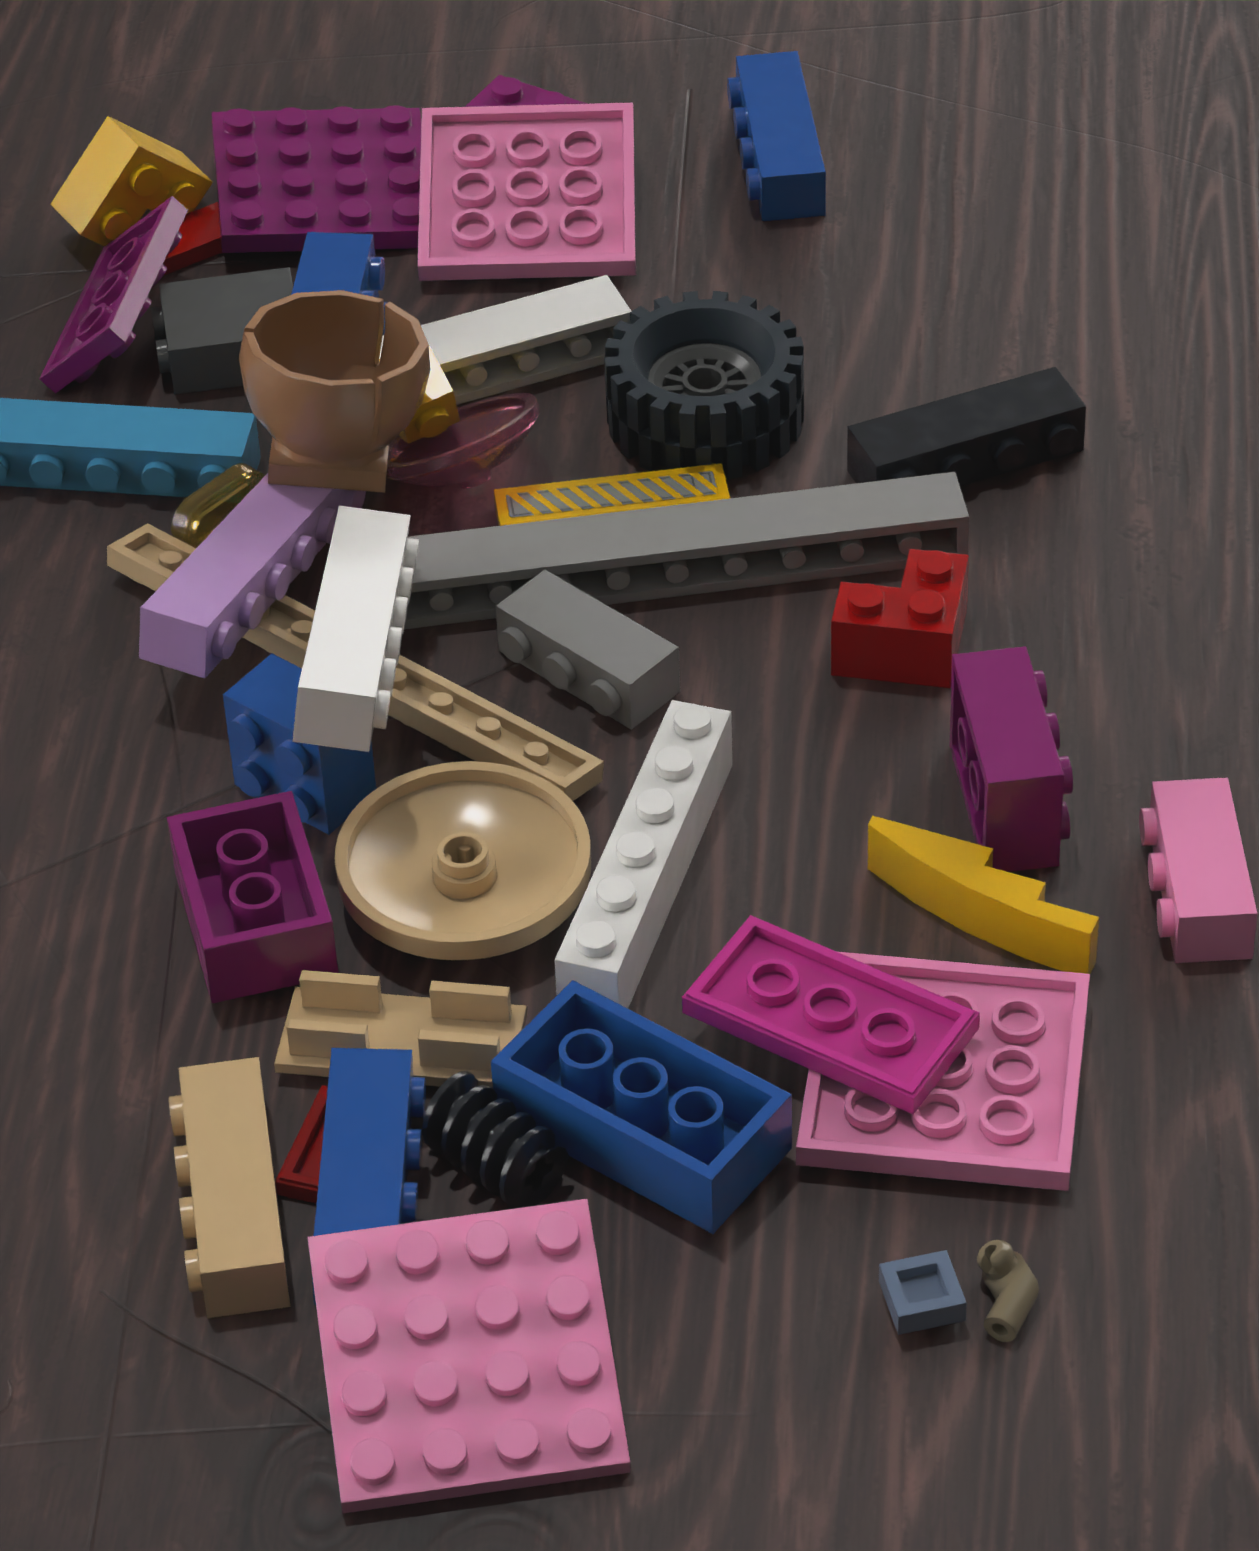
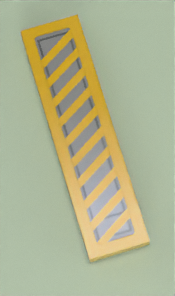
[494,463,730,526]

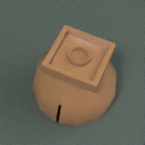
[239,290,431,493]

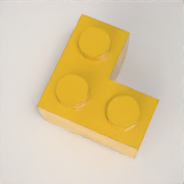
[50,116,213,246]

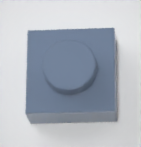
[879,1250,967,1335]

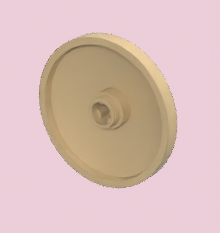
[334,761,591,960]

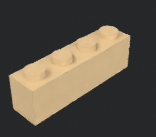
[169,1057,291,1318]

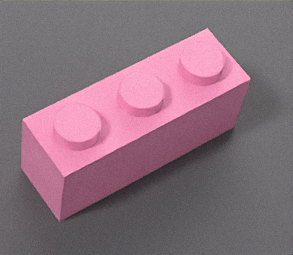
[1139,777,1257,963]

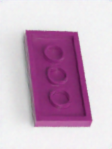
[39,196,188,394]

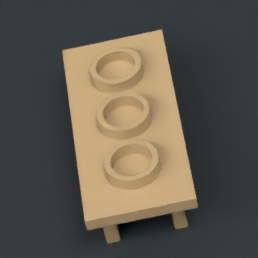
[274,970,527,1088]

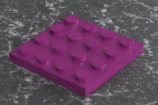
[212,105,421,253]

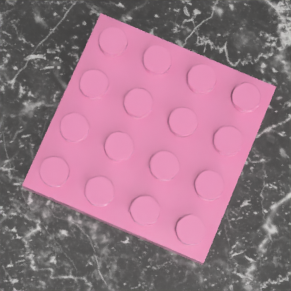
[418,103,636,281]
[796,952,1090,1191]
[308,1199,630,1514]

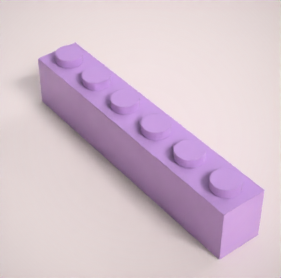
[139,473,366,679]

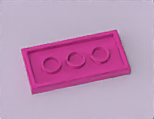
[682,915,980,1115]

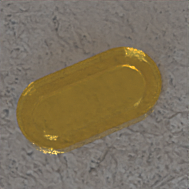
[171,463,265,548]

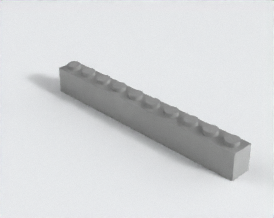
[405,472,969,629]

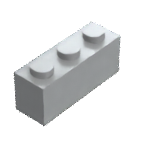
[495,570,680,730]

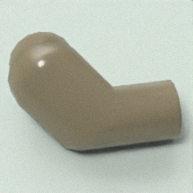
[977,1240,1039,1342]

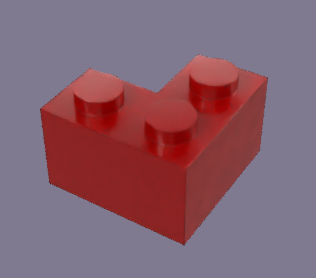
[831,549,969,688]

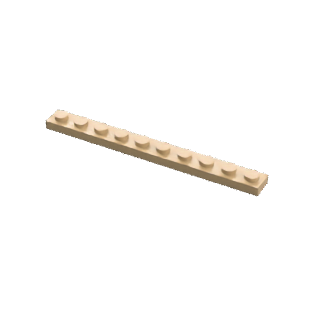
[107,523,604,801]

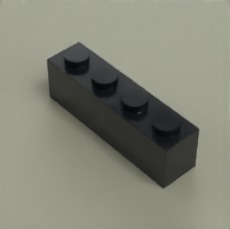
[847,367,1086,486]

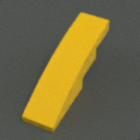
[868,816,1099,974]

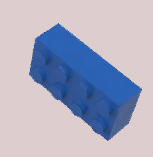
[491,980,792,1234]

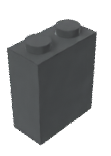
[151,267,293,395]

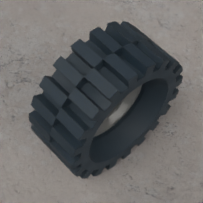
[604,291,804,480]

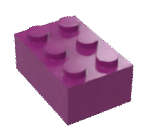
[949,646,1073,872]
[167,791,338,1003]

